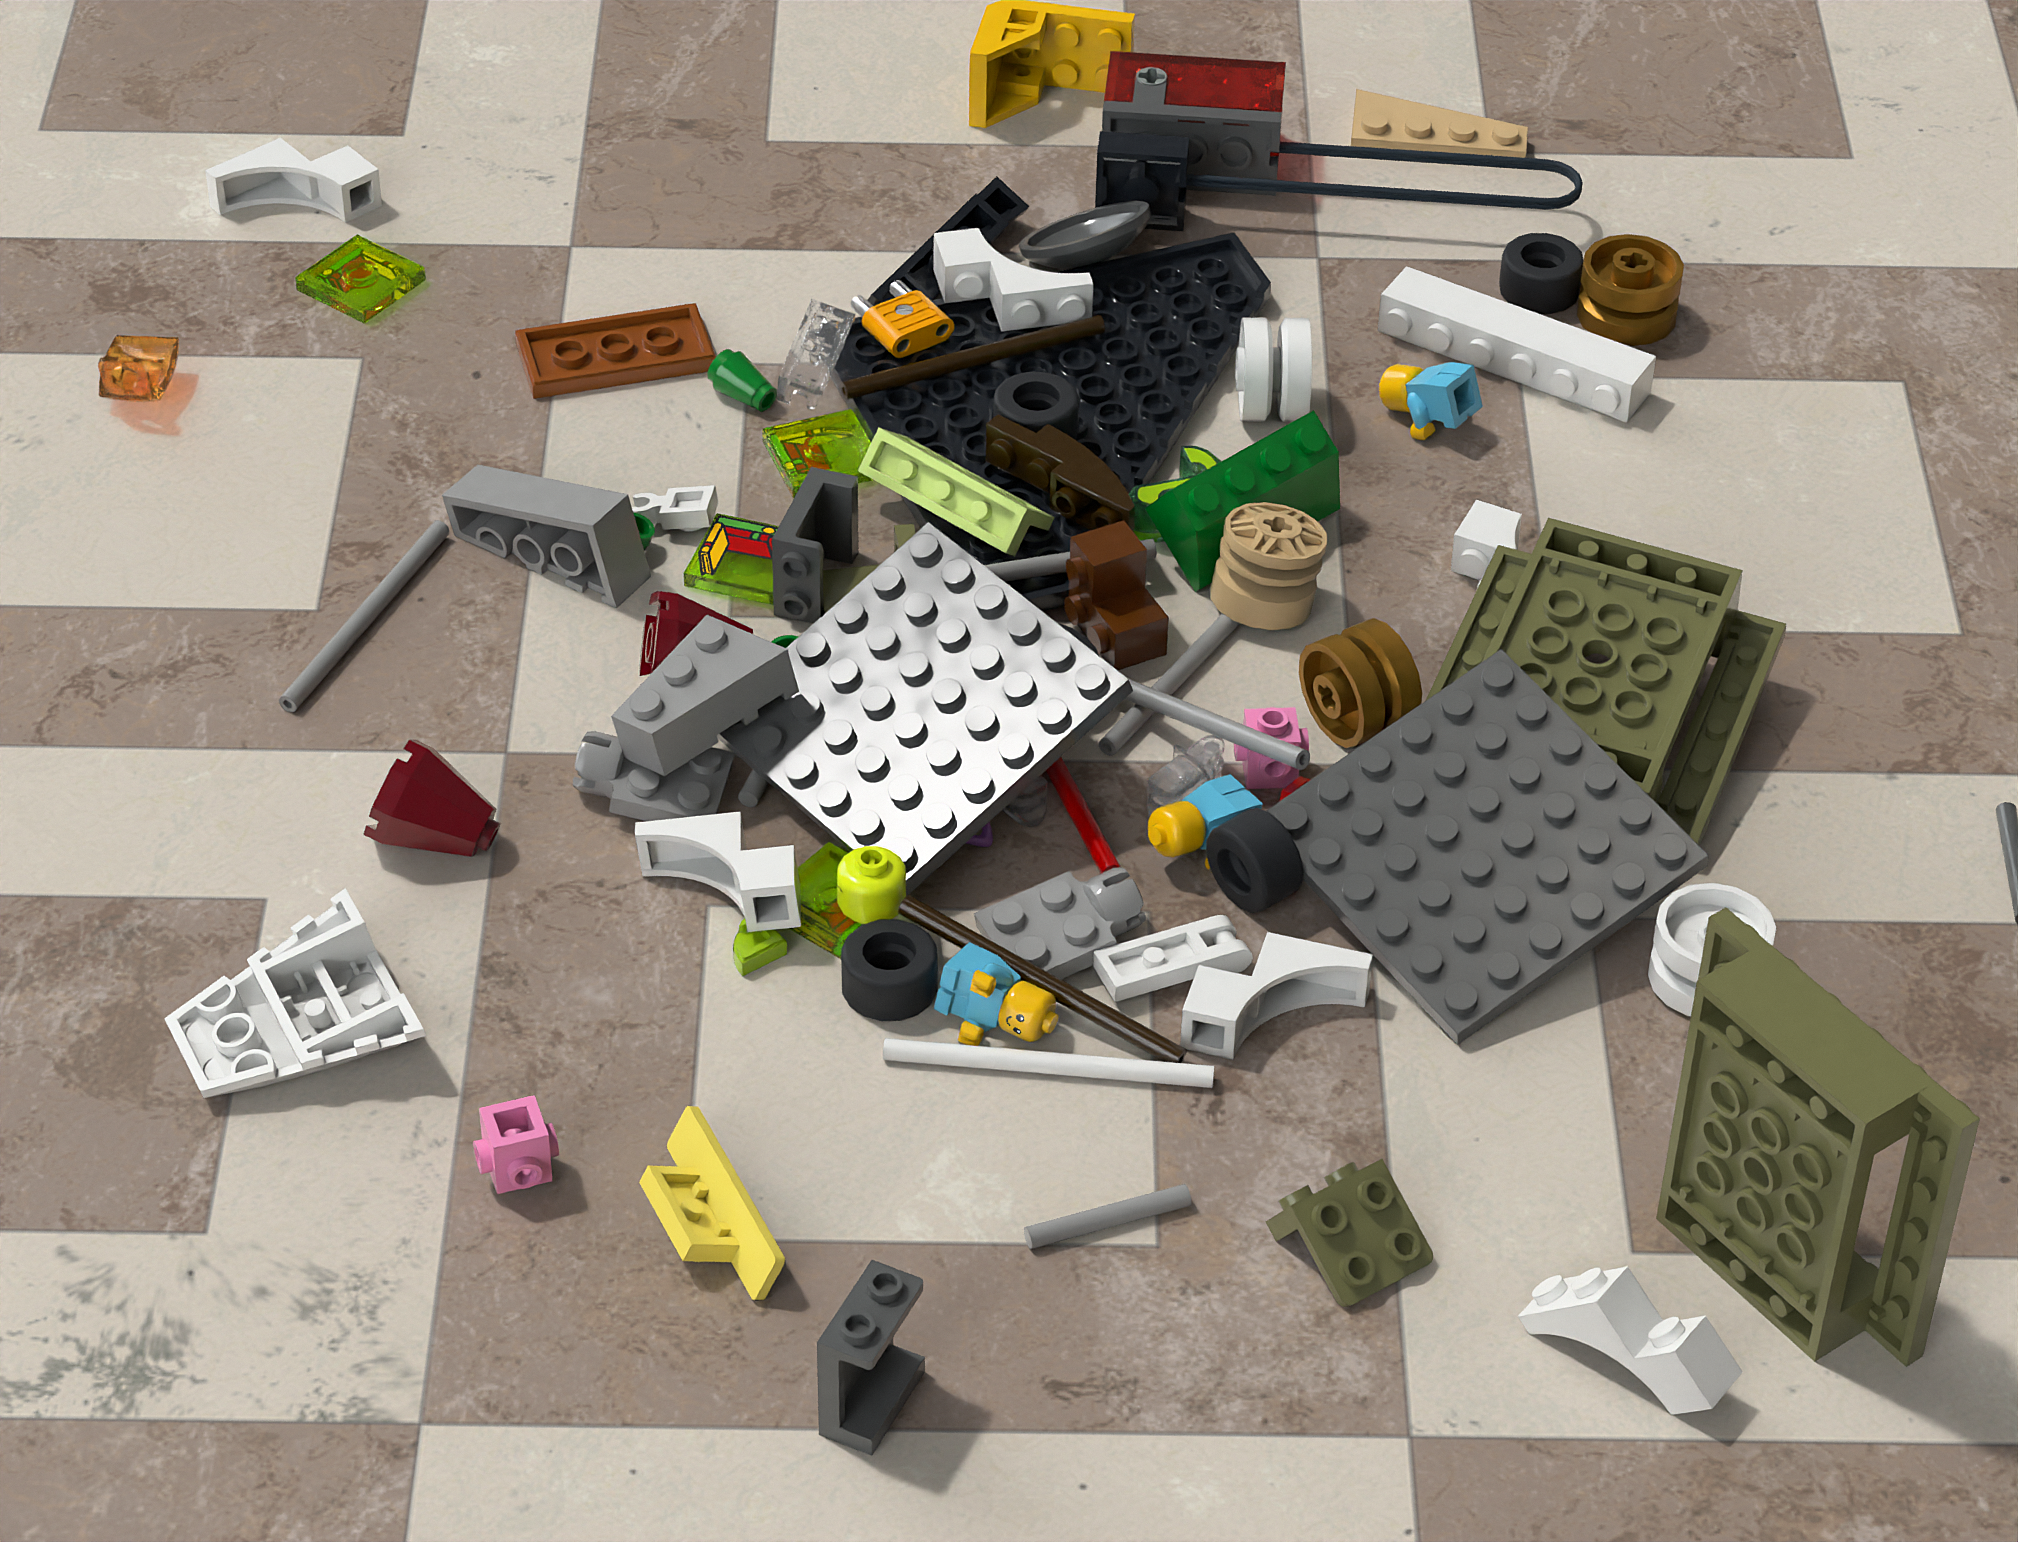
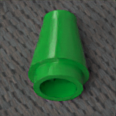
[707,349,778,412]

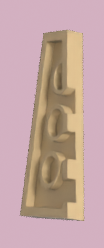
[1351,89,1528,158]

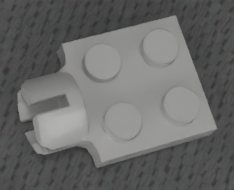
[573,731,735,821]
[974,867,1146,979]

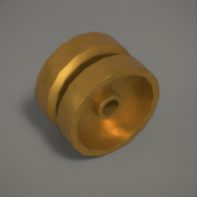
[1577,234,1684,346]
[1298,618,1423,748]

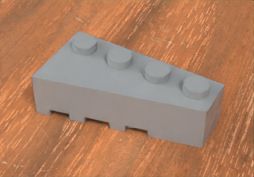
[442,465,651,608]

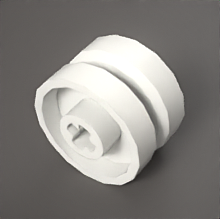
[1235,318,1312,422]
[1648,883,1776,1017]

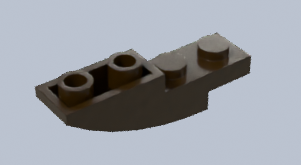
[986,414,1135,532]

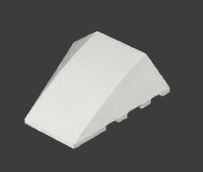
[165,888,426,1098]

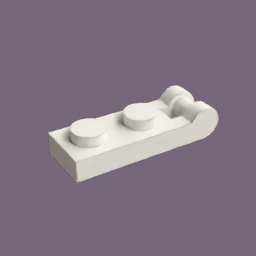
[1093,915,1253,1002]

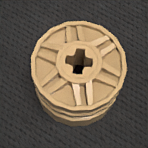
[1210,502,1327,630]

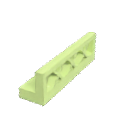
[858,428,1055,556]

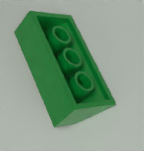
[1145,410,1340,592]

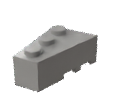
[611,615,799,776]

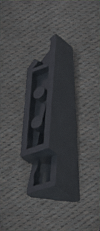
[867,176,1030,306]

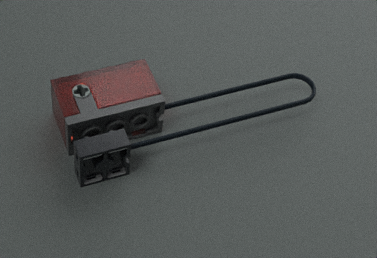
[1095,51,1583,231]

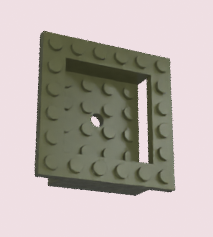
[1426,517,1786,846]
[1656,907,1980,1367]

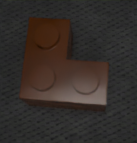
[1064,520,1169,670]

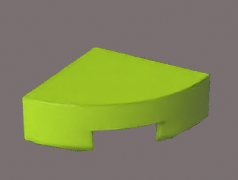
[733,918,787,977]

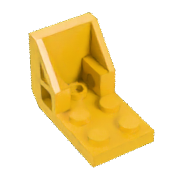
[969,0,1135,128]

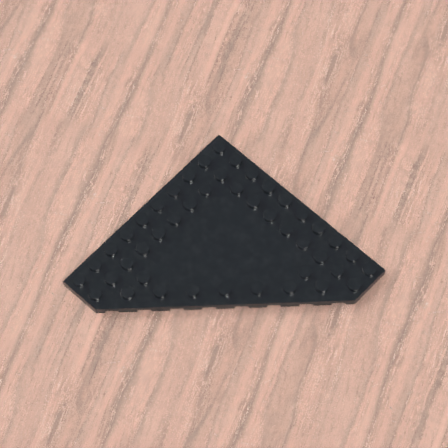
[810,232,1271,612]

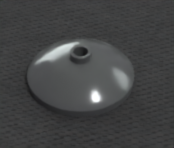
[1019,201,1151,269]

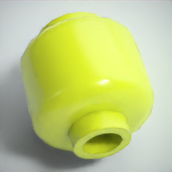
[837,846,906,924]

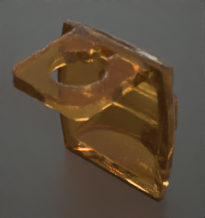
[98,335,179,402]

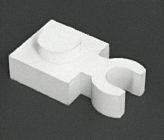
[632,485,719,532]

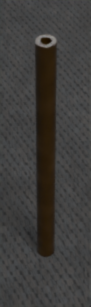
[840,315,1105,400]
[898,895,1187,1063]

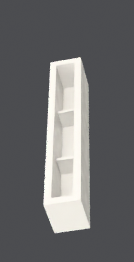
[1378,266,1656,422]

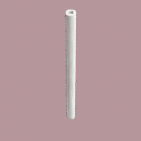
[883,1038,1214,1088]

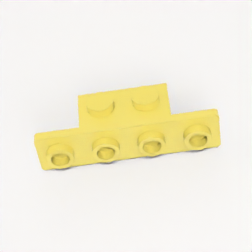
[639,1106,785,1300]

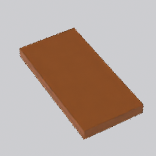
[515,303,716,399]

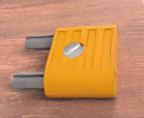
[851,280,954,358]

